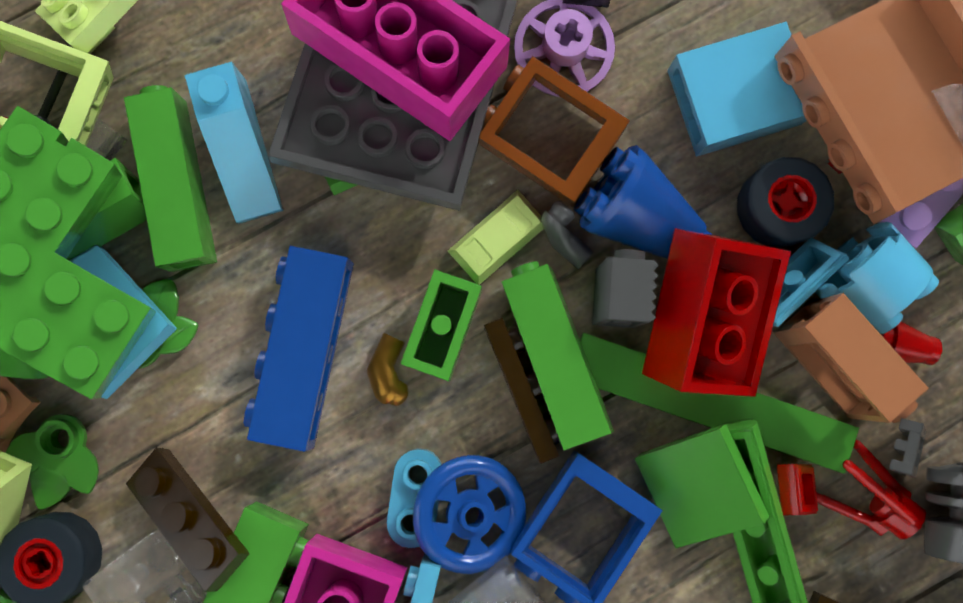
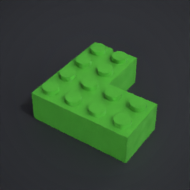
[0,105,156,400]

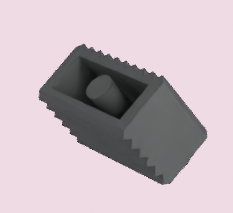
[592,249,659,328]

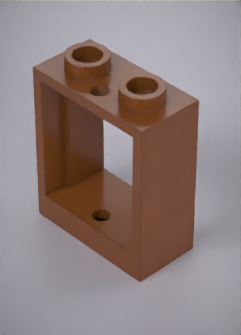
[479,56,630,207]

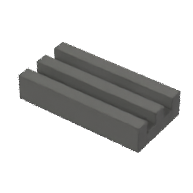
[889,418,927,478]

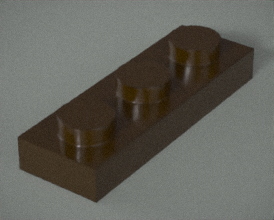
[484,318,561,464]
[126,447,250,592]

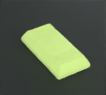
[447,190,544,285]

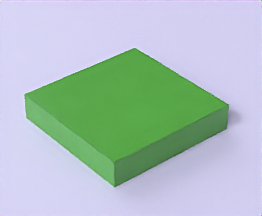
[634,423,770,548]

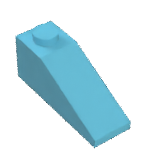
[185,61,283,224]

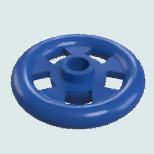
[413,455,526,574]

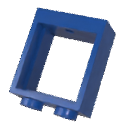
[511,450,663,603]

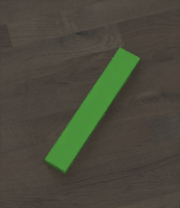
[580,333,859,474]

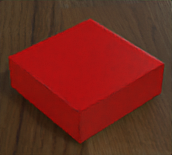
[777,464,818,516]

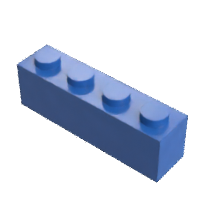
[244,246,354,452]

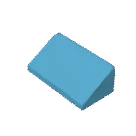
[773,238,849,327]

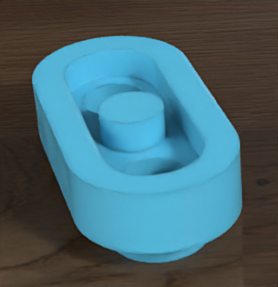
[387,448,442,548]

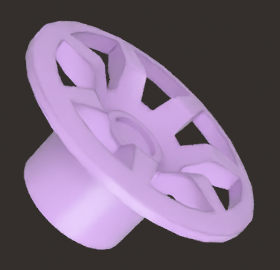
[514,0,615,97]

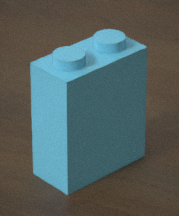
[667,21,807,157]

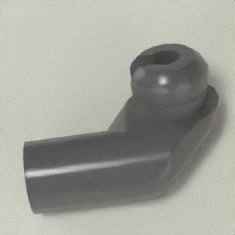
[541,201,594,270]

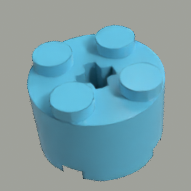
[815,222,939,334]

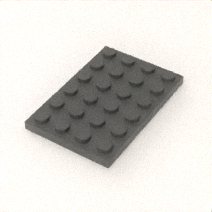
[268,0,518,211]

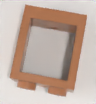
[773,293,929,423]

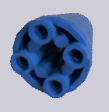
[573,145,713,259]

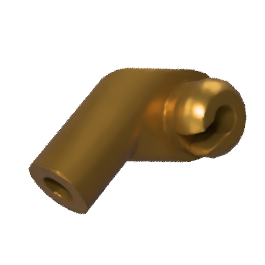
[367,333,409,406]

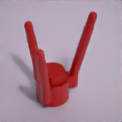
[816,440,926,540]

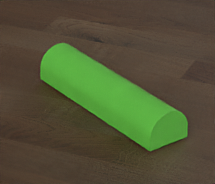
[716,419,808,603]

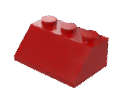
[642,228,791,397]

